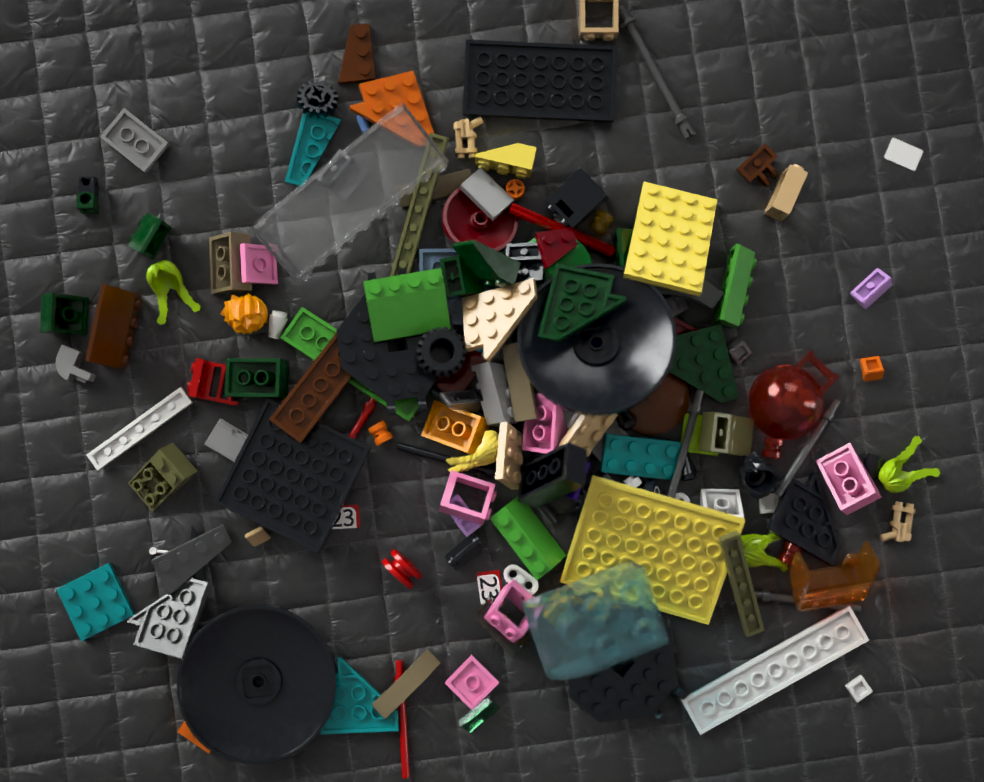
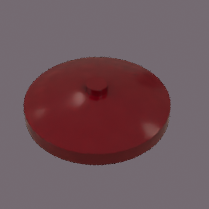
[442,188,518,252]

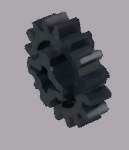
[297,79,338,118]

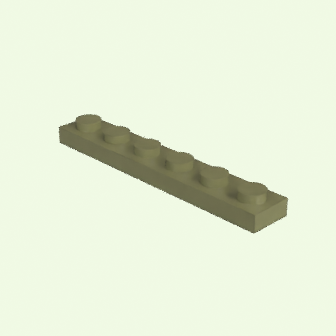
[718,530,765,637]

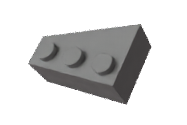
[471,362,517,427]

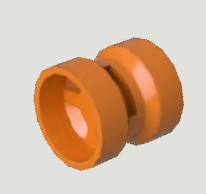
[368,420,393,446]

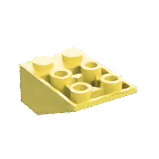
[475,143,537,179]

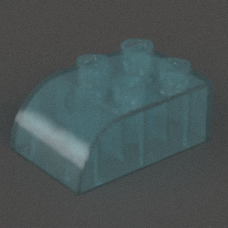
[521,561,669,680]

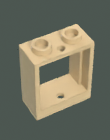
[579,0,618,41]
[764,165,808,221]

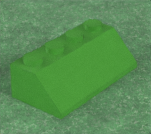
[713,244,757,328]
[490,496,567,580]

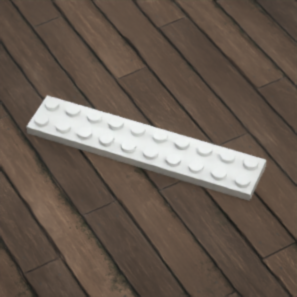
[680,606,869,735]

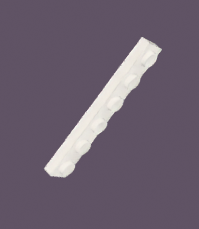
[87,387,193,471]

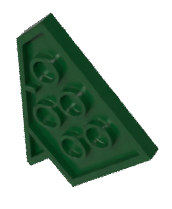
[538,264,626,343]
[669,324,739,403]

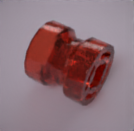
[762,437,784,459]
[777,541,803,568]

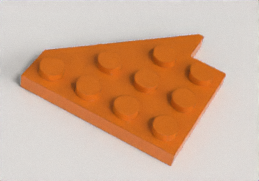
[349,71,434,148]

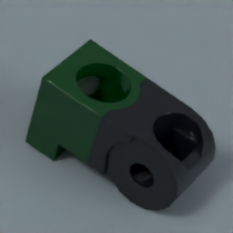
[76,176,99,214]

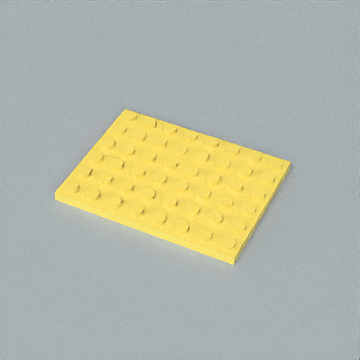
[560,475,745,625]

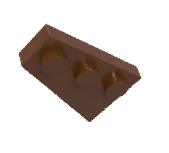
[338,23,376,85]

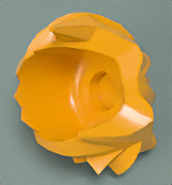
[220,293,268,335]

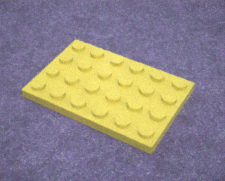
[623,182,717,296]

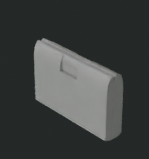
[459,168,514,221]
[204,418,248,462]

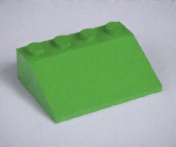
[364,268,451,343]

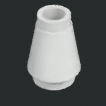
[268,310,288,339]

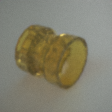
[589,209,615,236]

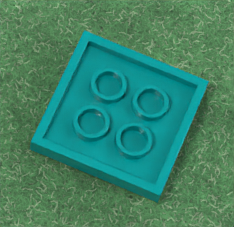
[56,563,135,641]

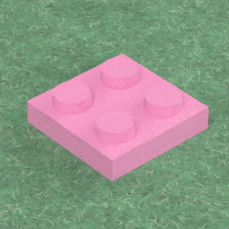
[240,243,278,285]
[445,654,500,710]

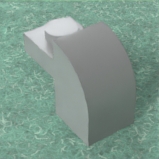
[55,345,96,383]

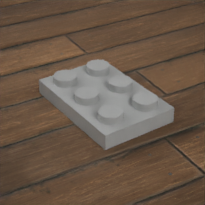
[100,108,170,173]

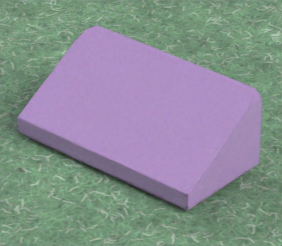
[850,268,893,310]

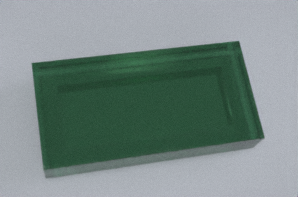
[458,697,500,733]

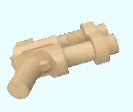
[453,116,484,159]
[880,501,916,542]

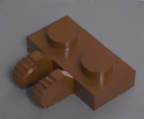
[736,143,779,187]

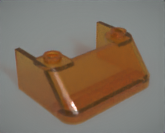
[789,541,881,611]

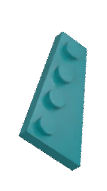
[285,112,341,188]

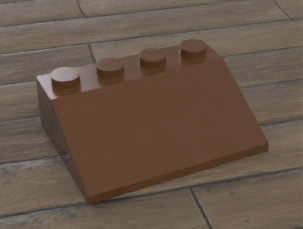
[85,283,142,370]

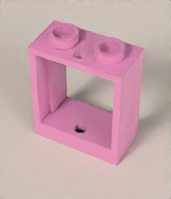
[438,470,497,525]
[484,579,542,643]

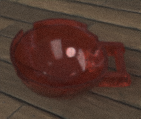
[748,350,839,440]

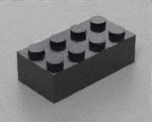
[518,442,587,508]

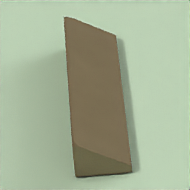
[396,169,471,208]
[502,342,538,422]

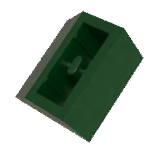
[439,255,485,300]

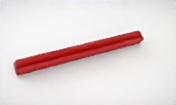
[509,203,615,257]

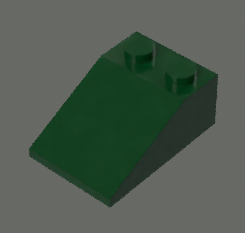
[452,240,521,288]
[225,358,289,399]

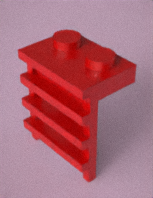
[187,358,239,406]

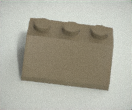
[209,232,252,294]

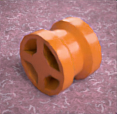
[506,179,525,201]

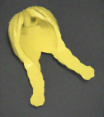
[446,430,499,472]

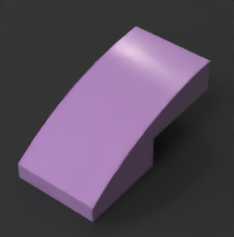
[449,493,482,537]

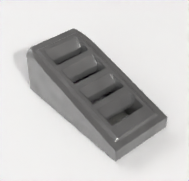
[440,389,482,412]

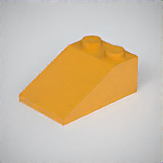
[421,400,490,455]

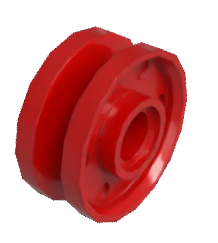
[381,548,423,589]

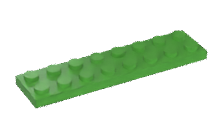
[280,307,429,422]

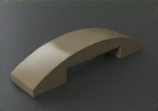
[371,649,441,719]

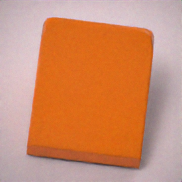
[860,356,885,382]

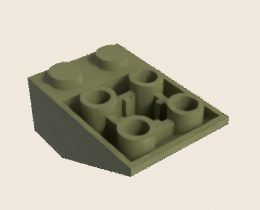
[699,412,754,457]
[128,443,198,512]

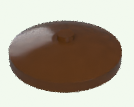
[628,372,689,435]

